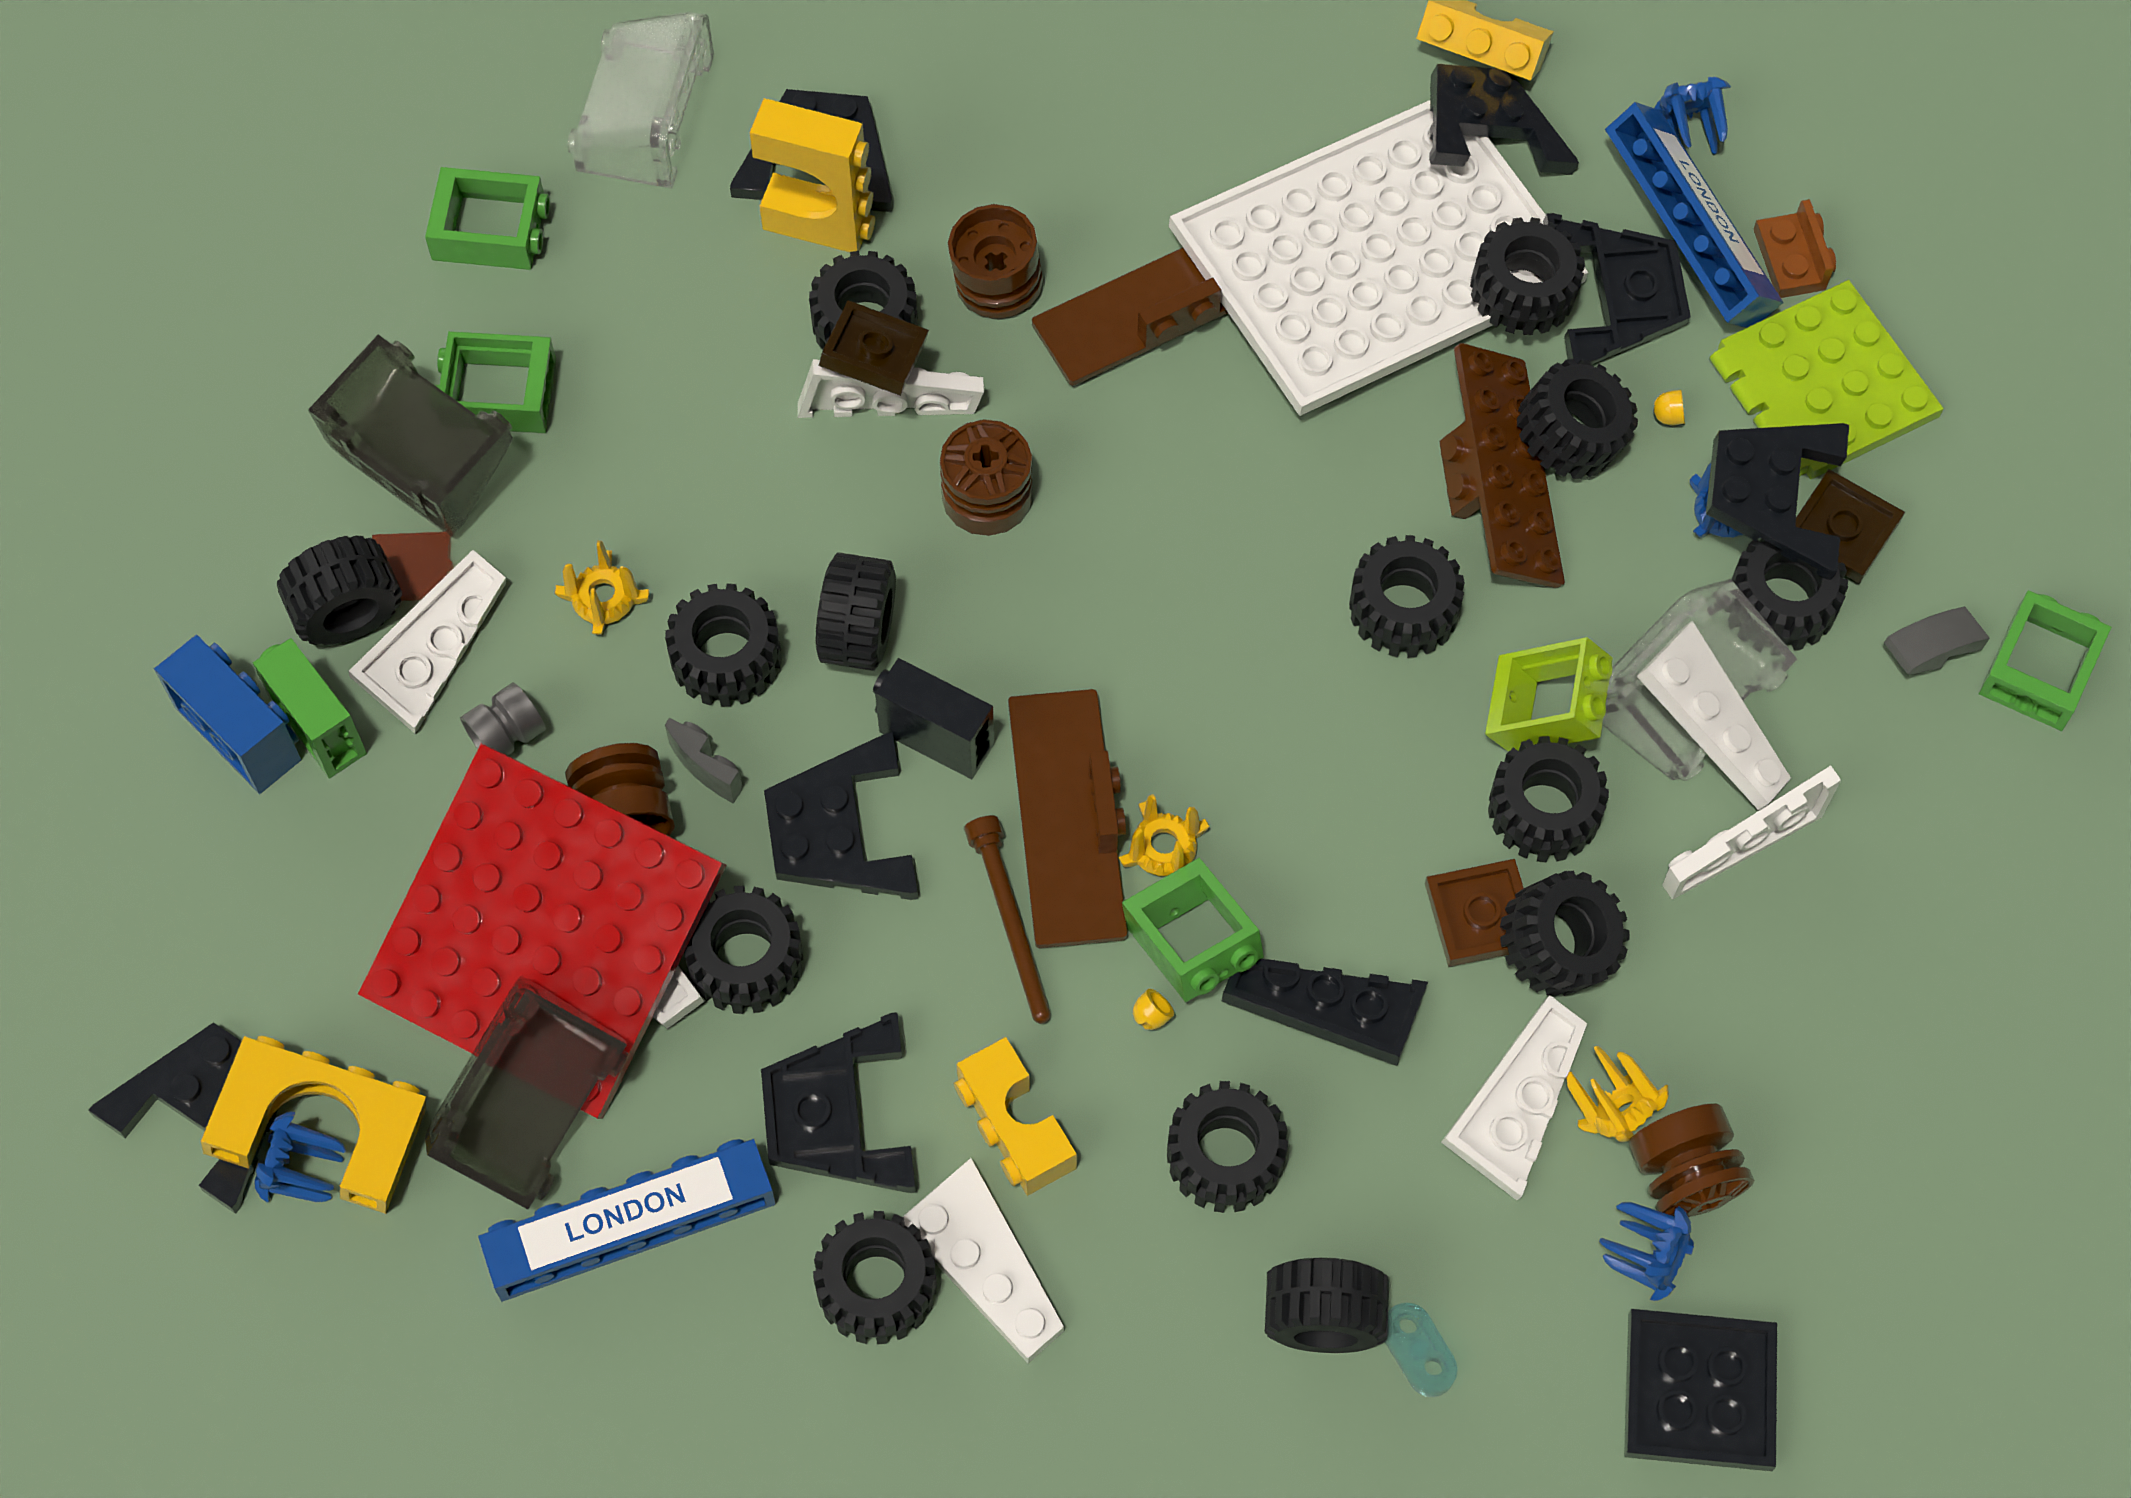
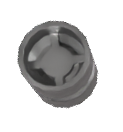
[460,682,546,755]

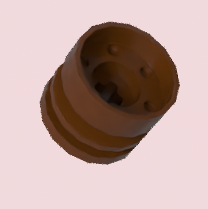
[948,204,1043,319]
[940,419,1032,536]
[565,743,675,836]
[1629,1103,1754,1217]

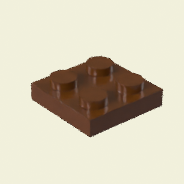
[1425,859,1524,967]

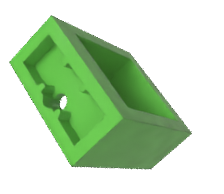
[425,167,550,270]
[431,331,556,433]
[1979,590,2112,731]
[252,638,367,779]
[1122,857,1264,1003]

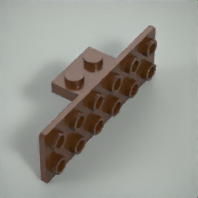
[1032,248,1228,386]
[1439,343,1565,588]
[1008,689,1127,948]

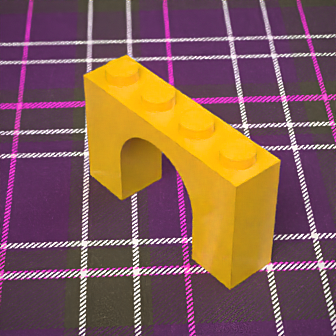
[749,98,875,252]
[201,1036,426,1214]

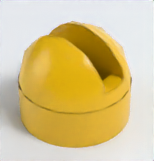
[1654,390,1685,425]
[1132,988,1174,1030]

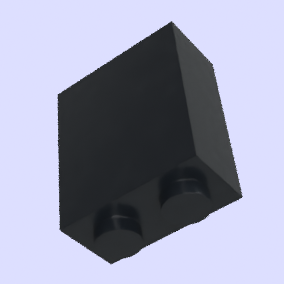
[873,658,994,780]

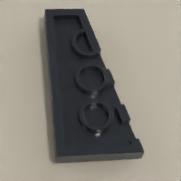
[1221,958,1428,1066]

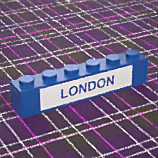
[1605,102,1784,328]
[478,1139,776,1302]

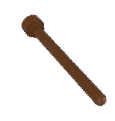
[964,815,1051,1024]

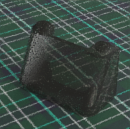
[308,334,513,536]
[425,976,628,1209]

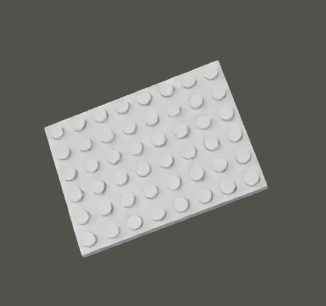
[1169,100,1588,416]

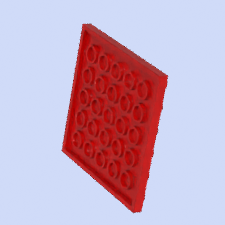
[358,743,727,1119]

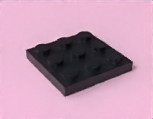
[1624,1309,1777,1472]

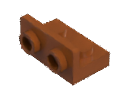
[1753,199,1836,298]

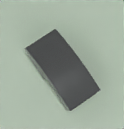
[1884,606,1990,675]
[665,718,742,804]

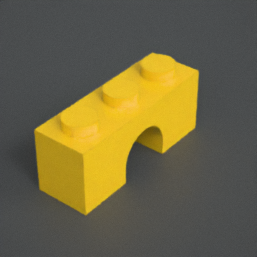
[1416,0,1554,80]
[953,1037,1077,1196]

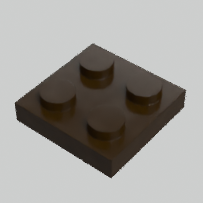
[818,300,929,396]
[1795,469,1905,584]

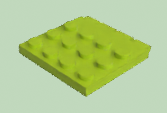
[1709,280,1944,480]

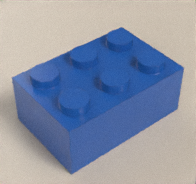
[154,634,301,795]

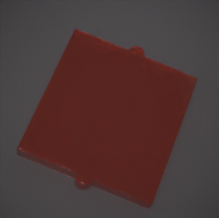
[372,531,453,601]

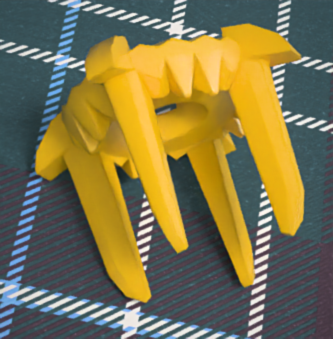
[555,540,649,635]
[1119,794,1209,876]
[1566,1046,1669,1142]

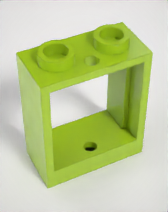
[1485,637,1613,752]

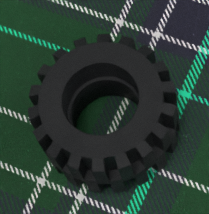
[1470,217,1585,335]
[809,251,918,349]
[1517,359,1638,479]
[277,535,402,645]
[1349,535,1465,658]
[1727,539,1848,651]
[815,552,896,671]
[665,583,781,707]
[1488,736,1609,862]
[1500,870,1630,996]
[684,885,803,1014]
[1167,1081,1288,1213]
[813,1211,937,1345]
[1265,1258,1389,1353]

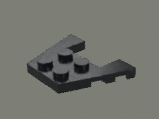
[1429,64,1579,175]
[730,89,892,212]
[1543,213,1691,364]
[1706,423,1849,580]
[764,732,918,900]
[761,1012,916,1193]
[88,1022,279,1214]

